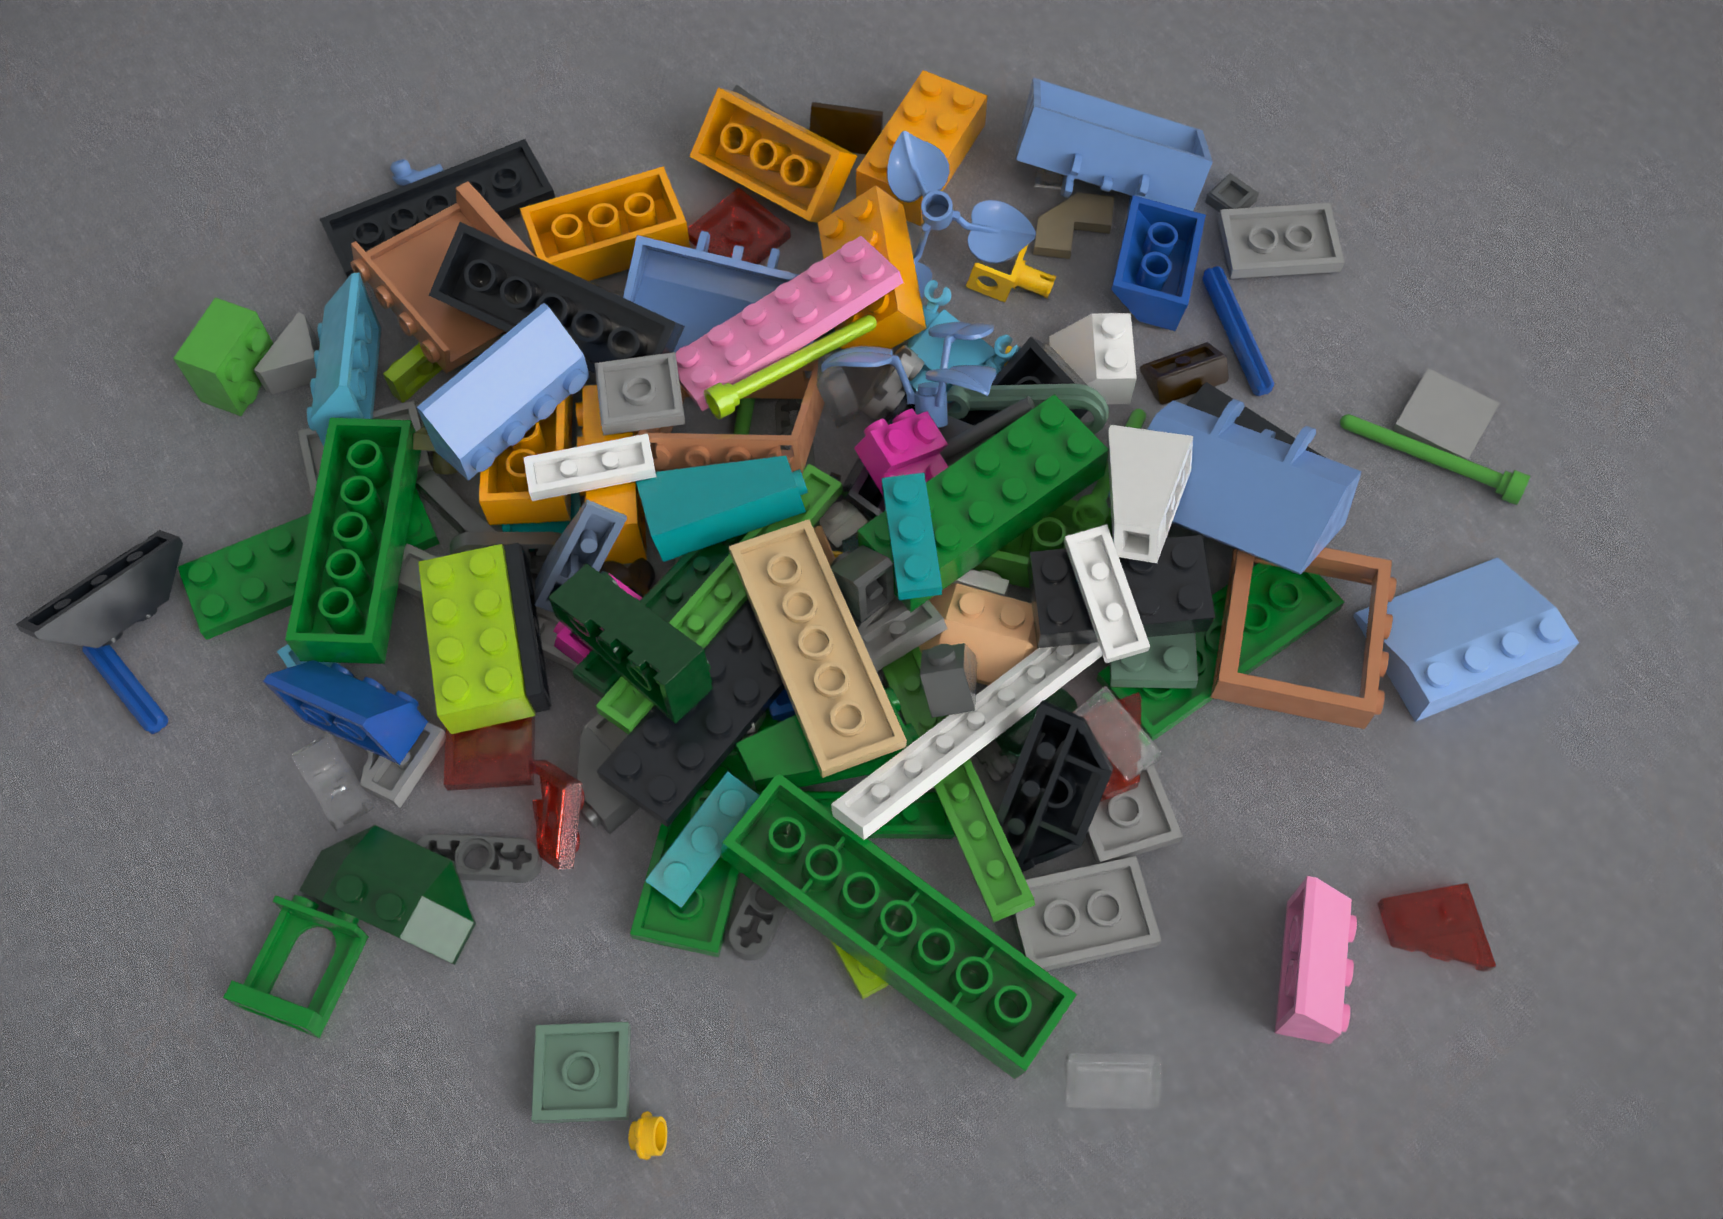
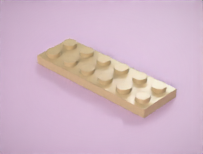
[729,519,907,778]

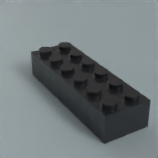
[429,222,685,374]

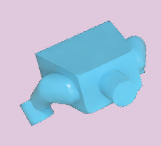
[903,280,1021,403]

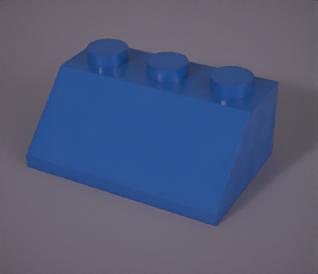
[1111,195,1206,331]
[263,660,428,765]

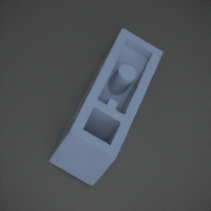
[534,500,627,613]

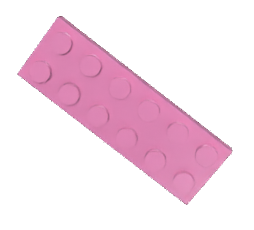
[675,236,904,412]

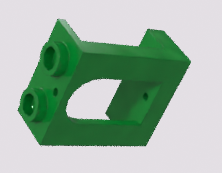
[223,895,369,1038]

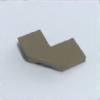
[1033,192,1114,259]

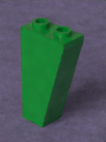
[736,687,919,791]

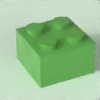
[173,297,273,416]

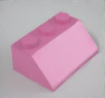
[1275,876,1357,1044]

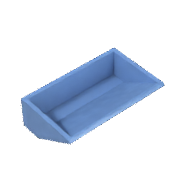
[1016,77,1213,216]
[623,231,815,376]
[1108,399,1362,575]

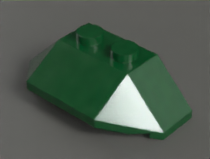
[299,825,476,965]

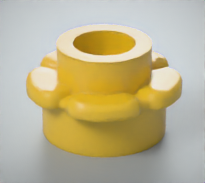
[628,1111,667,1160]

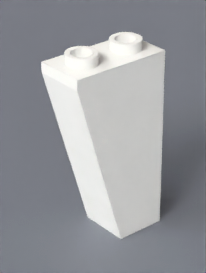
[1108,425,1193,563]

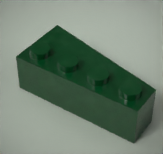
[548,564,713,724]

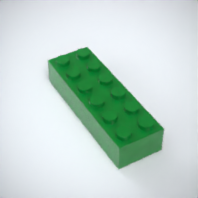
[857,394,1109,613]
[285,418,422,664]

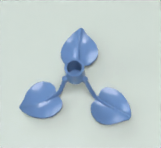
[887,131,1036,299]
[821,322,996,428]

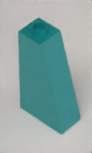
[636,456,808,562]

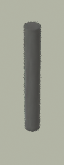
[940,396,1036,460]

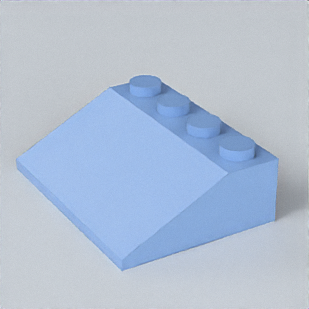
[1353,557,1579,722]

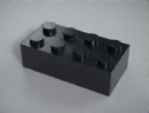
[1027,535,1215,648]

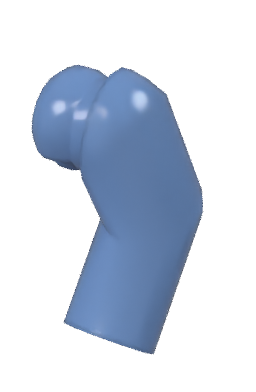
[390,159,444,187]

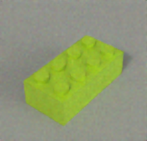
[418,544,536,734]

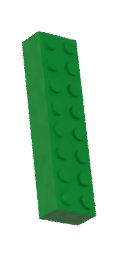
[720,773,1077,1079]

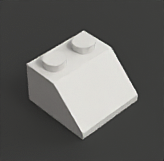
[1049,313,1137,404]

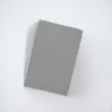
[254,312,319,394]

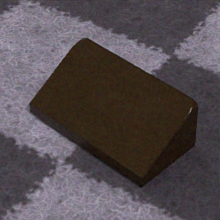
[809,102,883,155]
[1140,342,1229,405]

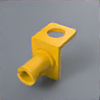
[966,245,1056,302]

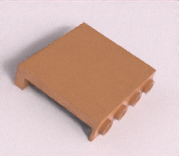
[351,181,535,374]

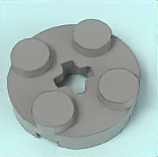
[859,345,924,420]

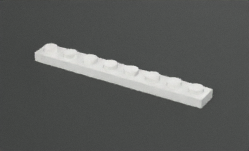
[831,642,1103,840]

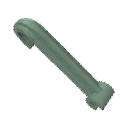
[947,384,1109,435]

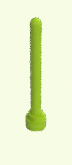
[704,315,877,419]

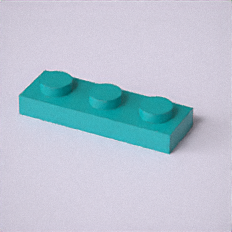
[882,473,942,600]
[645,771,760,908]

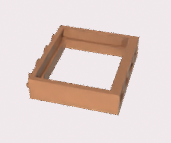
[637,357,828,474]
[1211,548,1397,729]

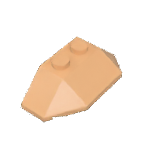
[918,583,1038,686]

